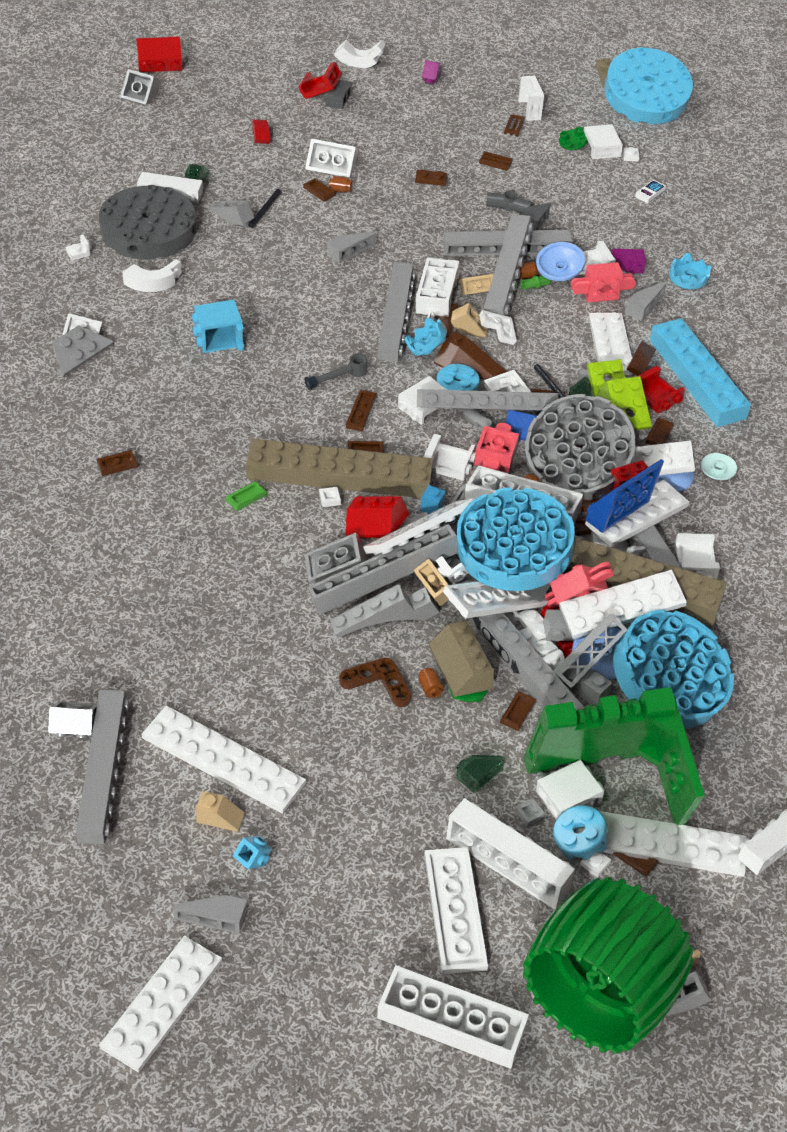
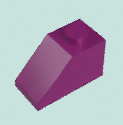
[422,60,442,84]
[611,248,646,273]

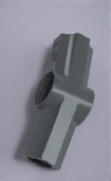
[486,191,534,213]

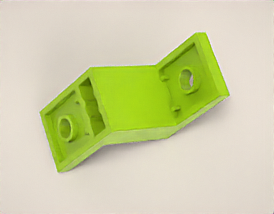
[587,359,652,431]

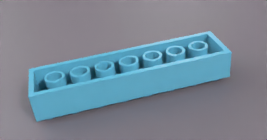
[650,318,751,427]

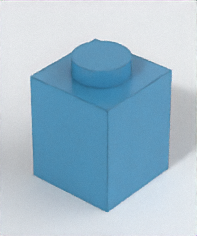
[420,485,446,514]

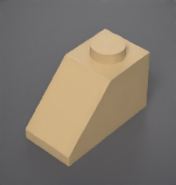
[451,303,488,337]
[413,559,449,606]
[196,791,245,832]

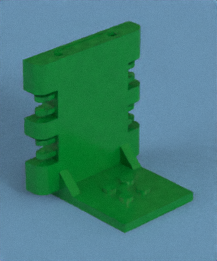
[523,687,705,826]

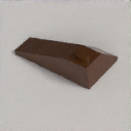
[434,331,507,380]

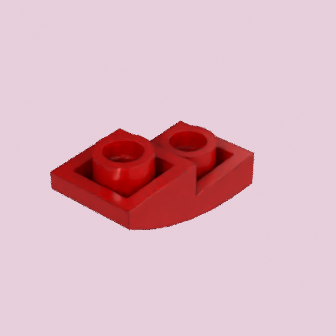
[252,119,270,144]

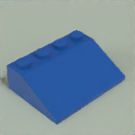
[585,459,664,533]

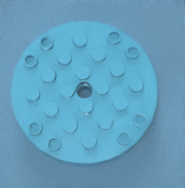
[604,47,693,124]
[457,487,575,591]
[613,609,734,729]

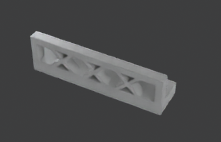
[554,613,628,688]

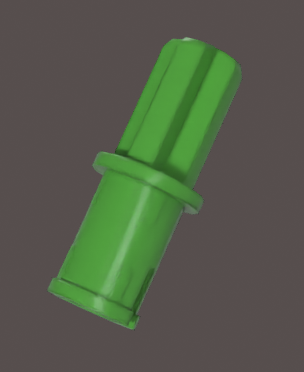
[520,276,551,290]

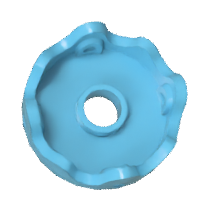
[669,253,711,290]
[404,318,447,356]
[436,364,480,391]
[553,805,609,860]

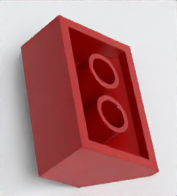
[136,36,182,72]
[345,496,409,538]

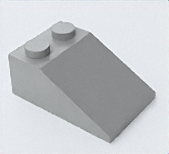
[305,533,368,584]

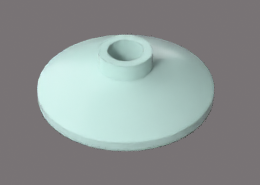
[701,453,737,480]

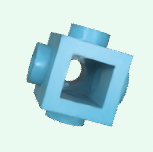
[233,836,272,869]

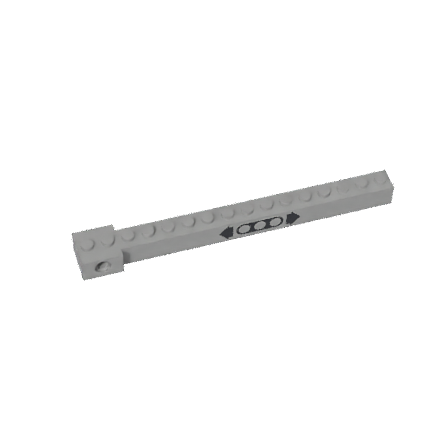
[399,512,584,710]

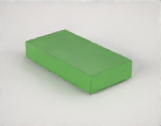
[226,481,267,511]

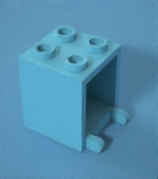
[192,300,244,353]

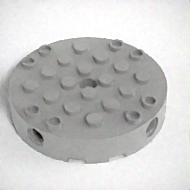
[525,394,636,500]

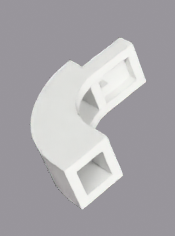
[334,40,385,68]
[123,259,182,292]

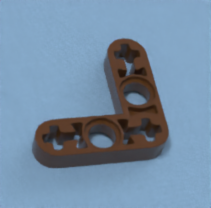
[339,658,411,707]

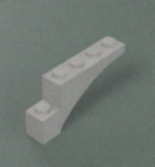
[330,584,440,638]

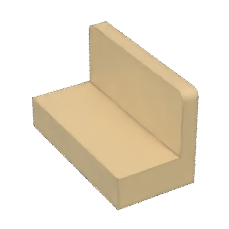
[458,274,493,295]

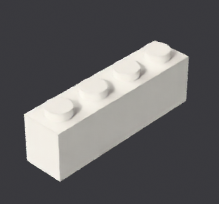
[137,172,203,204]
[737,809,787,875]

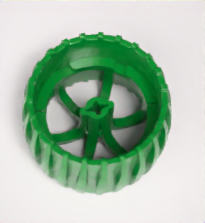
[523,877,694,1054]

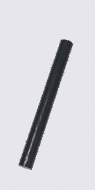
[248,189,281,228]
[534,364,566,399]

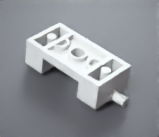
[416,258,459,320]

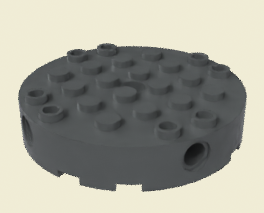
[99,184,196,260]

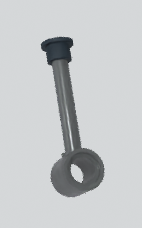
[304,353,367,390]

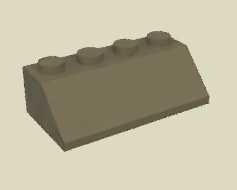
[429,621,494,697]

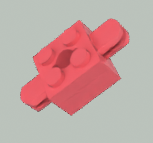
[570,262,636,302]
[474,423,519,473]
[544,562,614,608]

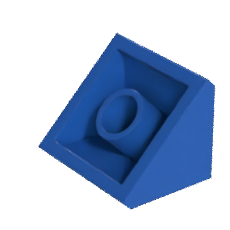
[506,410,537,441]

